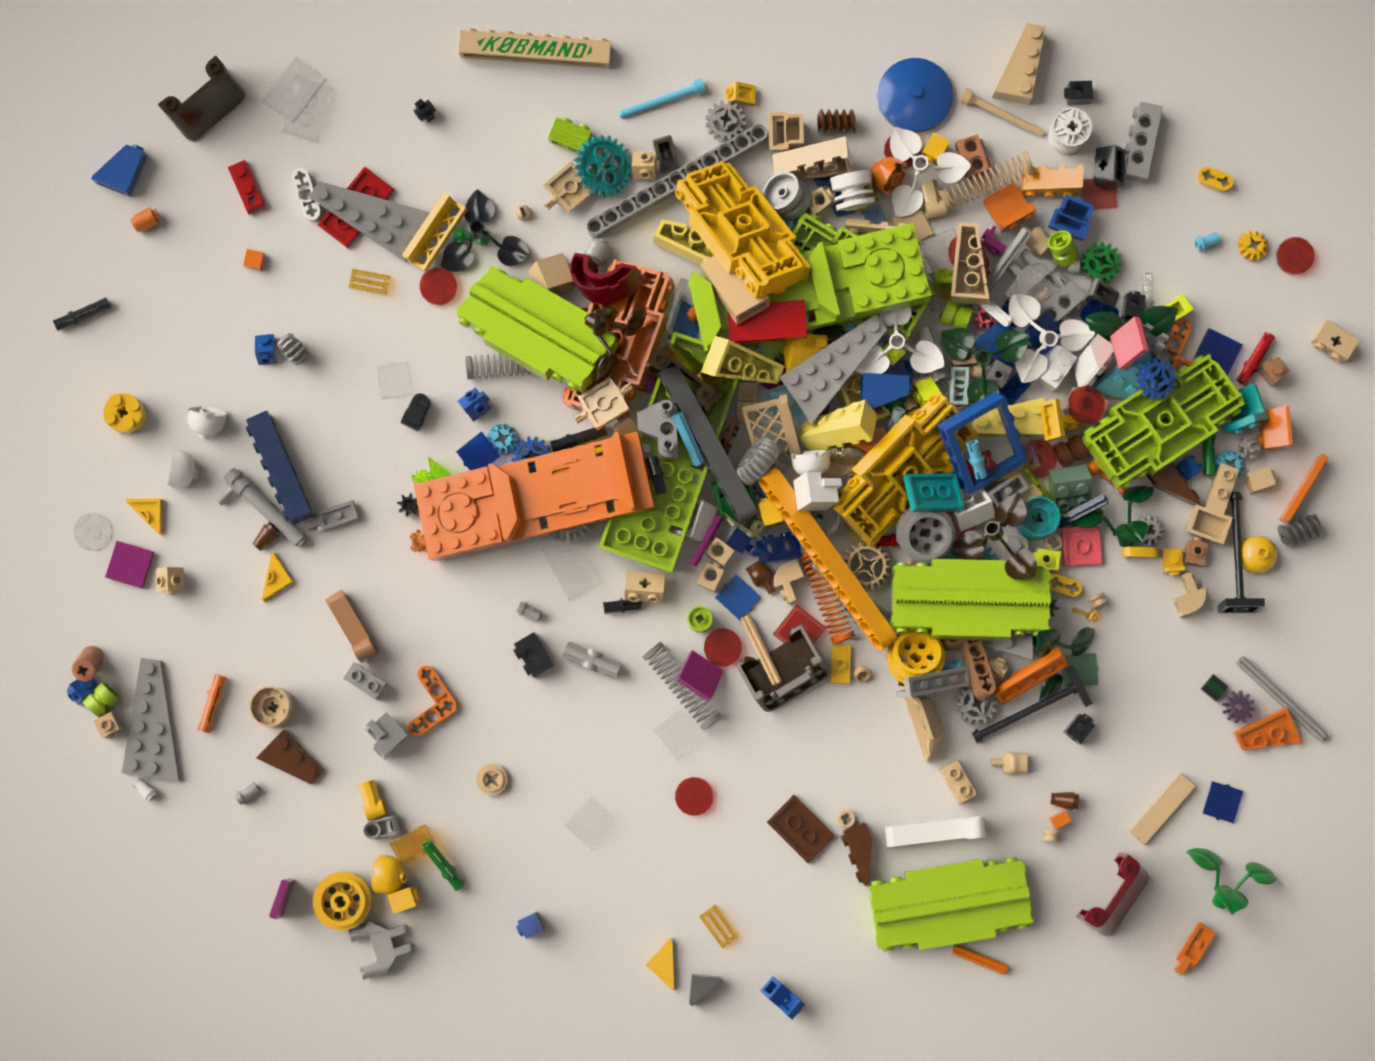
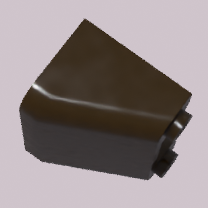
[158,56,245,141]
[646,343,727,417]
[736,624,831,712]

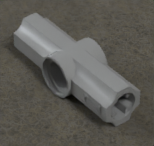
[917,327,951,385]
[562,641,622,679]

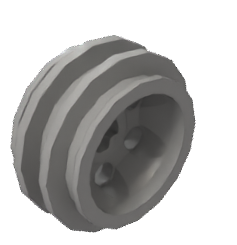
[896,508,955,563]

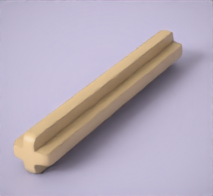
[741,615,782,686]

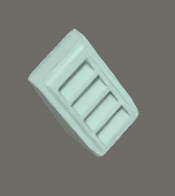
[947,366,970,406]

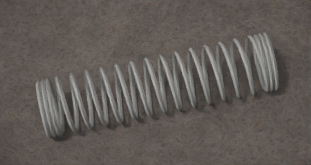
[465,353,536,380]
[642,642,722,731]

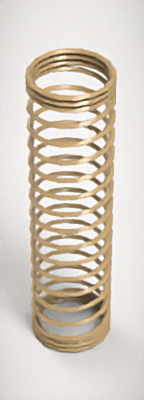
[939,151,1036,212]

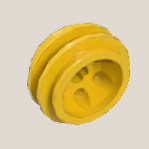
[886,631,946,684]
[313,871,373,931]

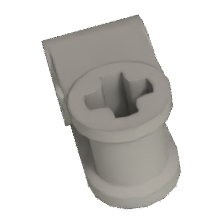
[363,814,403,839]

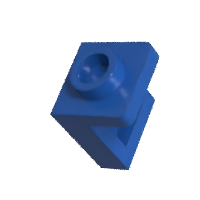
[255,334,277,365]
[67,678,99,705]

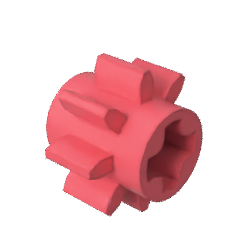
[973,307,996,330]

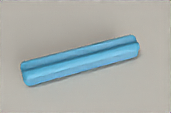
[672,412,704,466]

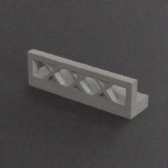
[896,666,971,697]

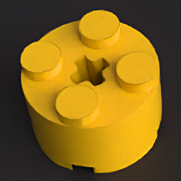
[103,393,147,434]

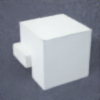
[794,472,842,511]

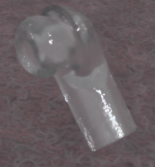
[928,293,943,318]

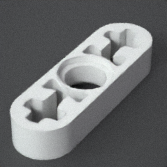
[292,168,322,222]

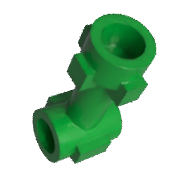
[454,228,490,245]

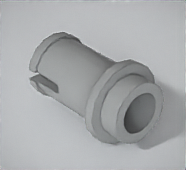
[516,602,542,622]
[234,782,261,805]

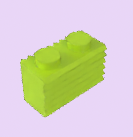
[548,117,592,153]

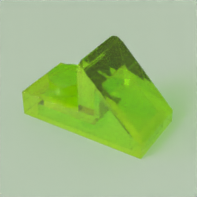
[411,457,452,484]

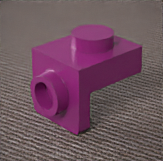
[981,225,1007,257]

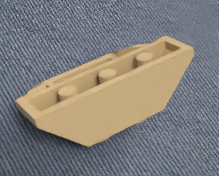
[900,686,944,761]

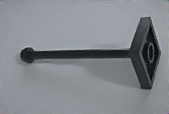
[1217,492,1265,613]
[972,665,1093,743]

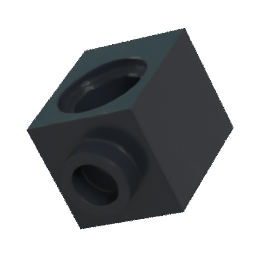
[1064,81,1093,105]
[1121,291,1146,320]
[1063,713,1095,744]

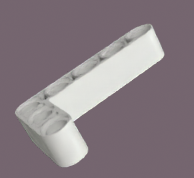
[884,816,986,847]

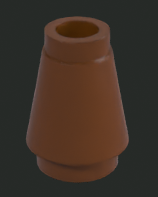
[252,522,280,551]
[1051,792,1079,811]

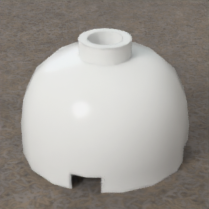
[187,406,227,438]
[167,450,199,488]
[791,450,830,476]

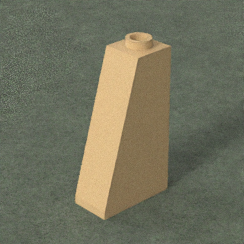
[700,256,770,325]

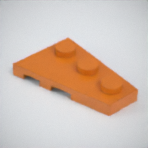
[1233,707,1302,751]

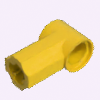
[358,780,387,821]

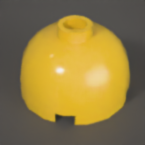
[1242,536,1278,574]
[371,855,407,895]

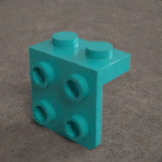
[1223,384,1268,435]

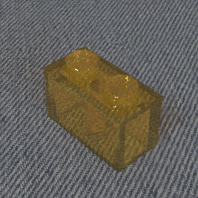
[389,824,437,865]

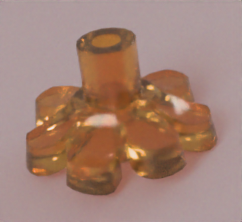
[410,530,427,553]

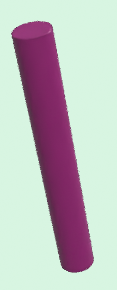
[690,515,723,567]

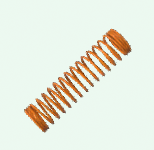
[797,551,855,645]

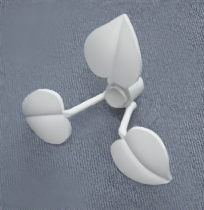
[890,127,971,217]
[1009,293,1095,383]
[855,307,944,375]

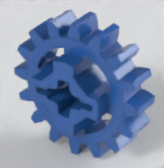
[1134,358,1178,400]
[511,436,552,473]

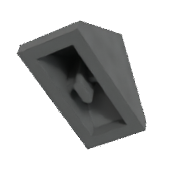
[653,135,679,174]
[1085,278,1119,310]
[689,974,722,1006]

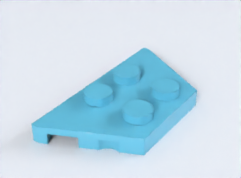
[1090,345,1157,399]

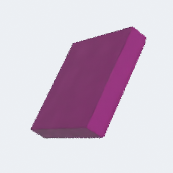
[105,541,154,589]
[677,650,724,702]
[269,878,295,919]

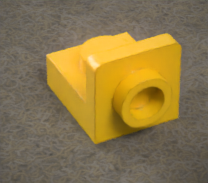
[725,81,756,106]
[1161,548,1186,576]

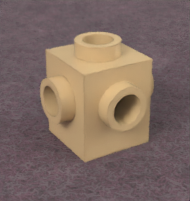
[631,152,660,179]
[155,567,185,595]

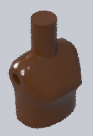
[746,558,775,595]

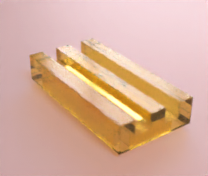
[349,269,390,295]
[699,905,738,948]

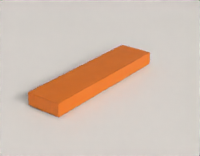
[1279,453,1328,523]

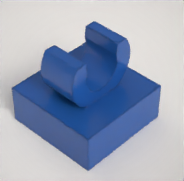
[1176,455,1202,481]

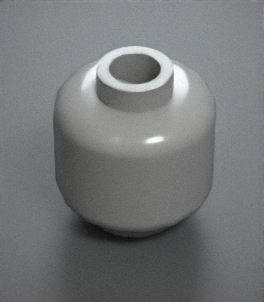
[584,238,611,268]

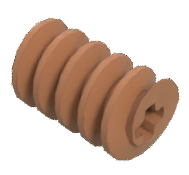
[72,646,104,682]

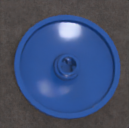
[877,58,953,133]

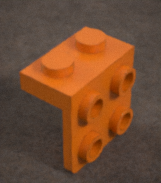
[983,183,1036,233]

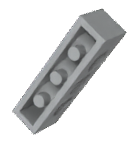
[1124,102,1163,183]
[1014,280,1086,348]

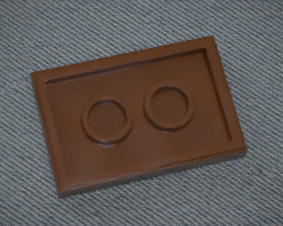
[767,795,835,863]

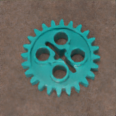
[573,135,633,198]

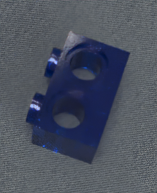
[756,532,802,564]

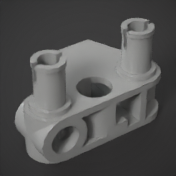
[637,400,678,460]

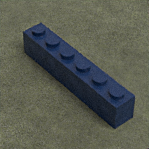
[246,410,315,525]

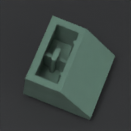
[1049,465,1092,513]

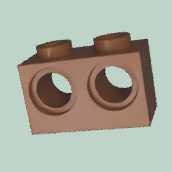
[954,134,991,181]

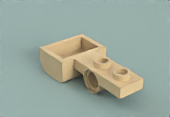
[1185,463,1239,545]

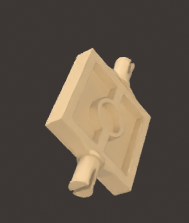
[543,161,596,214]
[574,377,634,430]

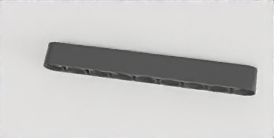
[658,364,758,523]

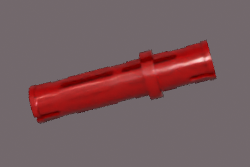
[1236,332,1275,386]

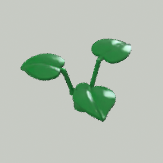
[1186,848,1277,915]

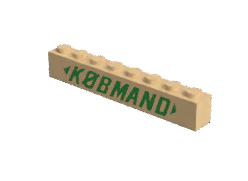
[459,28,611,69]

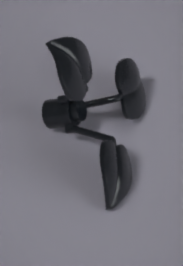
[440,189,530,272]

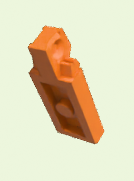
[1174,922,1216,975]

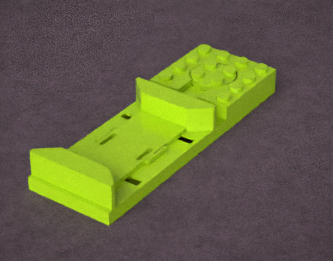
[688,223,931,354]
[599,332,740,574]

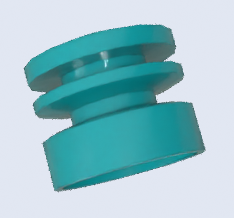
[1016,496,1060,541]

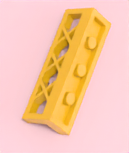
[402,193,468,272]

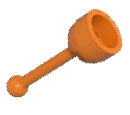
[1087,459,1126,495]

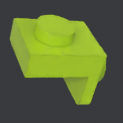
[933,268,953,294]

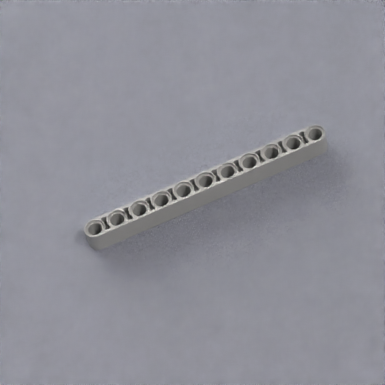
[587,124,768,238]

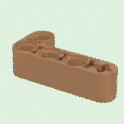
[325,590,380,663]
[940,639,996,701]

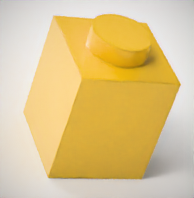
[922,132,950,165]

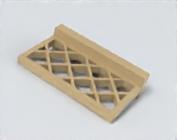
[742,394,803,472]

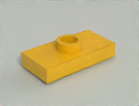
[830,644,851,684]

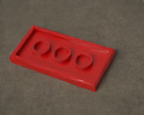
[317,166,395,249]
[728,300,807,343]

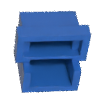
[1048,194,1095,241]

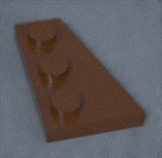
[708,415,740,475]
[256,730,325,784]

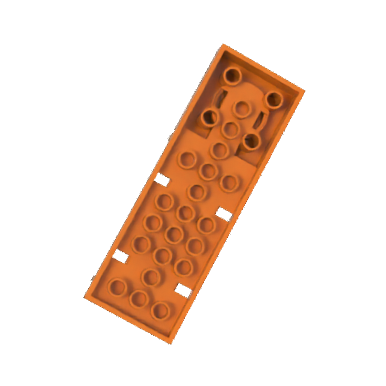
[414,431,656,561]

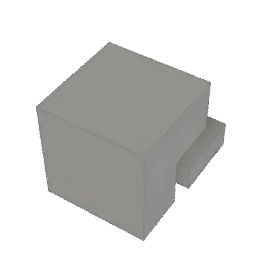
[365,712,407,760]

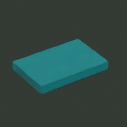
[903,474,965,512]

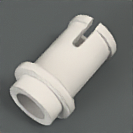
[132,777,157,802]

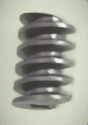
[1278,514,1322,547]

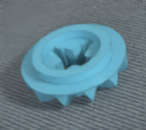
[487,424,518,454]
[1215,450,1245,479]

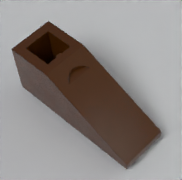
[1146,462,1200,506]
[841,822,872,886]

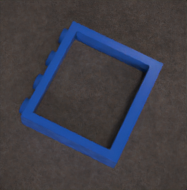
[937,392,1028,495]

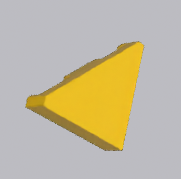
[126,499,163,534]
[261,552,293,601]
[646,938,674,990]

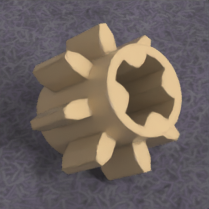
[988,656,1008,680]

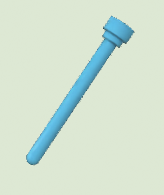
[618,78,706,118]

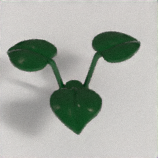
[1086,305,1176,341]
[941,328,1030,404]
[1070,485,1154,547]
[1033,627,1094,701]

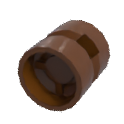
[1053,434,1088,468]

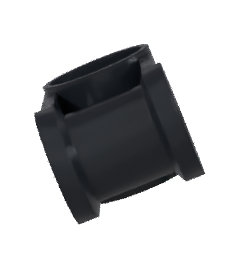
[401,393,431,431]

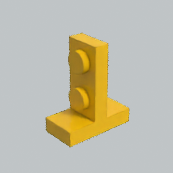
[1040,399,1086,441]

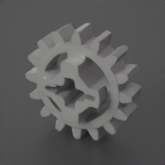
[705,100,746,142]
[955,686,998,725]

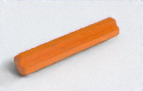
[952,945,1008,975]

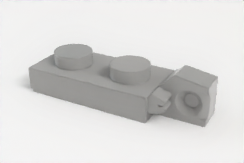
[305,500,360,531]

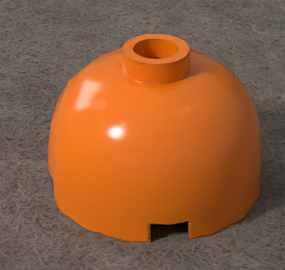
[871,157,907,196]

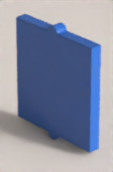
[715,575,761,620]

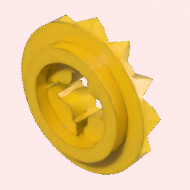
[1238,230,1269,261]

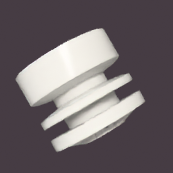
[1048,107,1092,155]
[830,170,876,211]

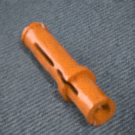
[198,674,227,733]

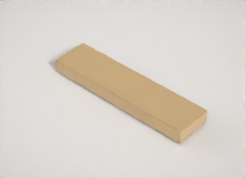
[1129,773,1195,844]

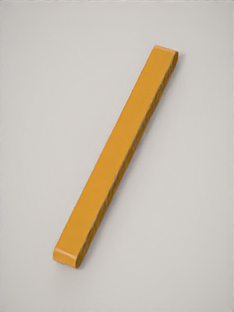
[758,468,897,651]

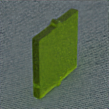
[1024,468,1057,503]

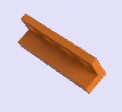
[994,647,1070,705]

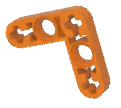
[1165,319,1194,373]
[407,666,457,737]

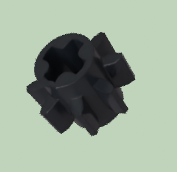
[413,99,436,123]
[397,493,419,517]

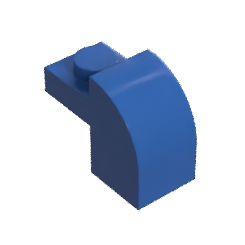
[760,976,805,1020]

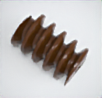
[817,109,856,133]

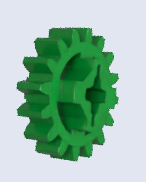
[1080,242,1123,283]

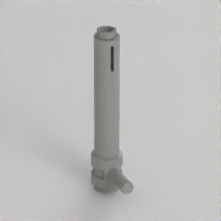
[217,468,308,548]

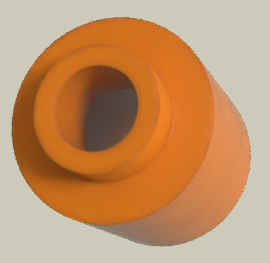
[130,207,160,232]

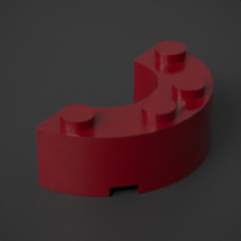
[570,253,644,304]

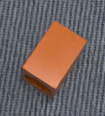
[243,249,266,271]
[1048,811,1071,829]

